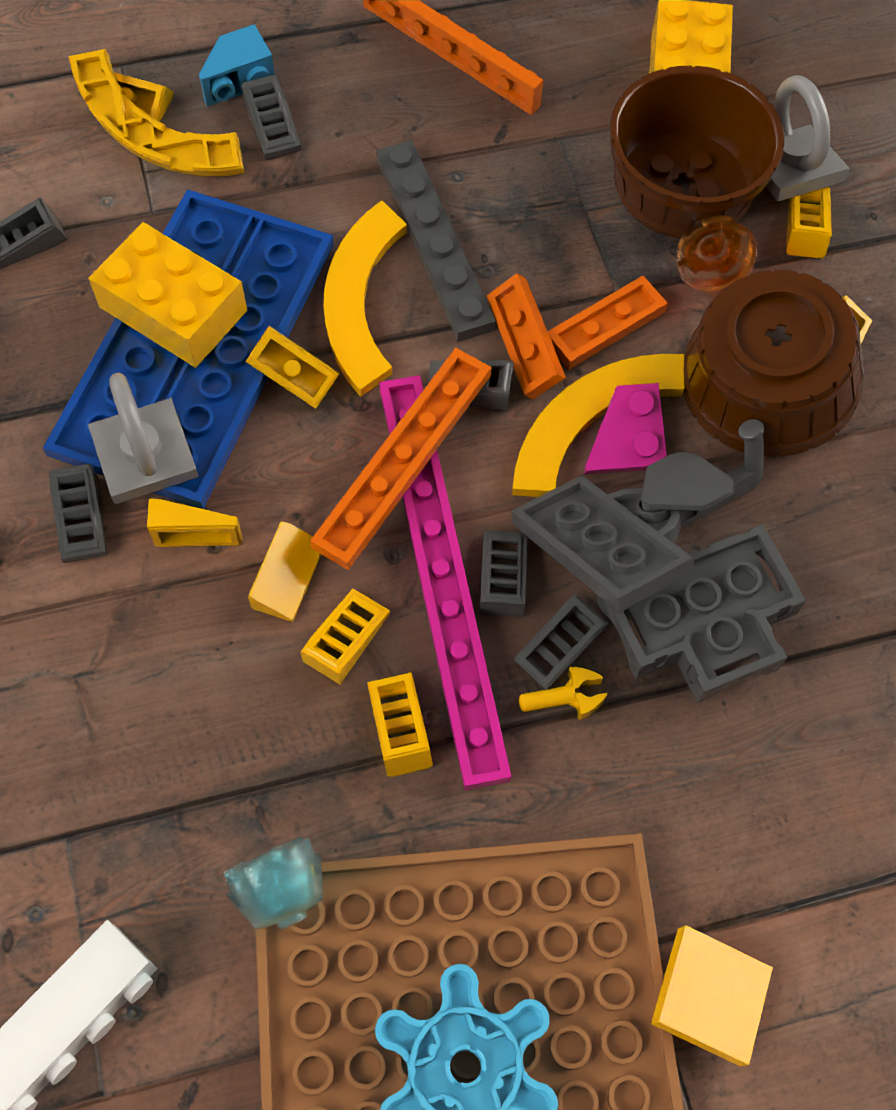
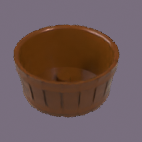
[610,65,785,239]
[683,270,864,457]

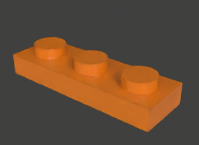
[486,273,566,399]
[547,276,668,370]

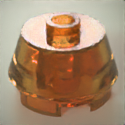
[676,215,757,298]

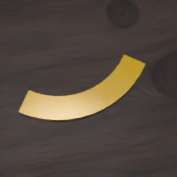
[68,49,245,176]
[323,200,407,397]
[511,354,684,497]

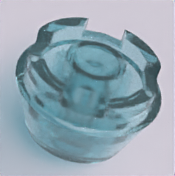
[224,837,323,929]

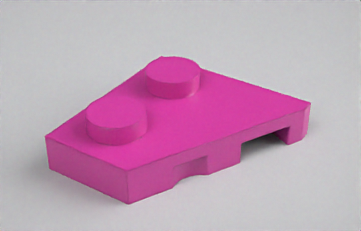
[584,383,667,475]

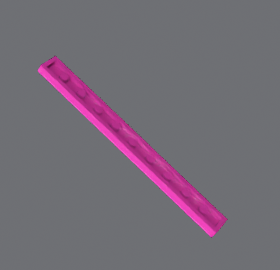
[379,375,512,791]

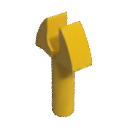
[519,667,608,720]

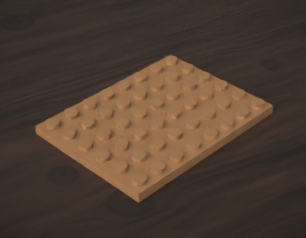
[253,833,684,1110]

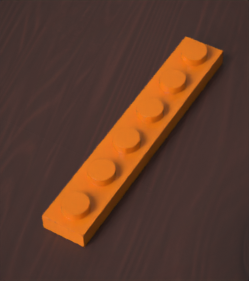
[363,0,544,115]
[310,347,492,570]

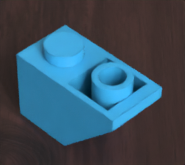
[199,24,275,107]

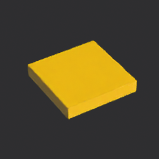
[651,925,773,1067]

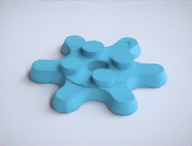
[375,964,558,1110]

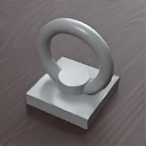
[765,75,850,202]
[88,372,199,504]

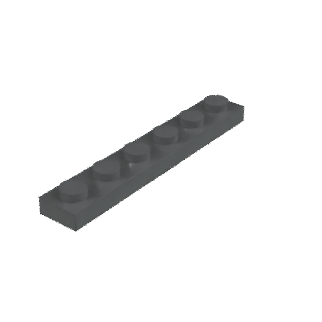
[376,140,496,342]

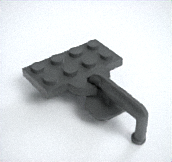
[511,419,765,613]

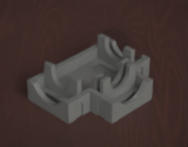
[596,524,806,703]

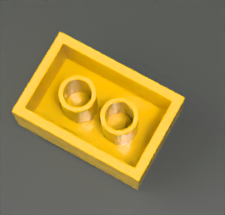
[649,0,733,74]
[88,222,247,368]

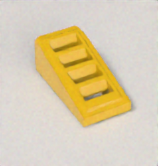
[786,187,832,259]
[147,498,243,547]
[300,588,390,685]
[367,672,433,777]

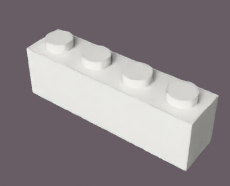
[0,920,158,1110]

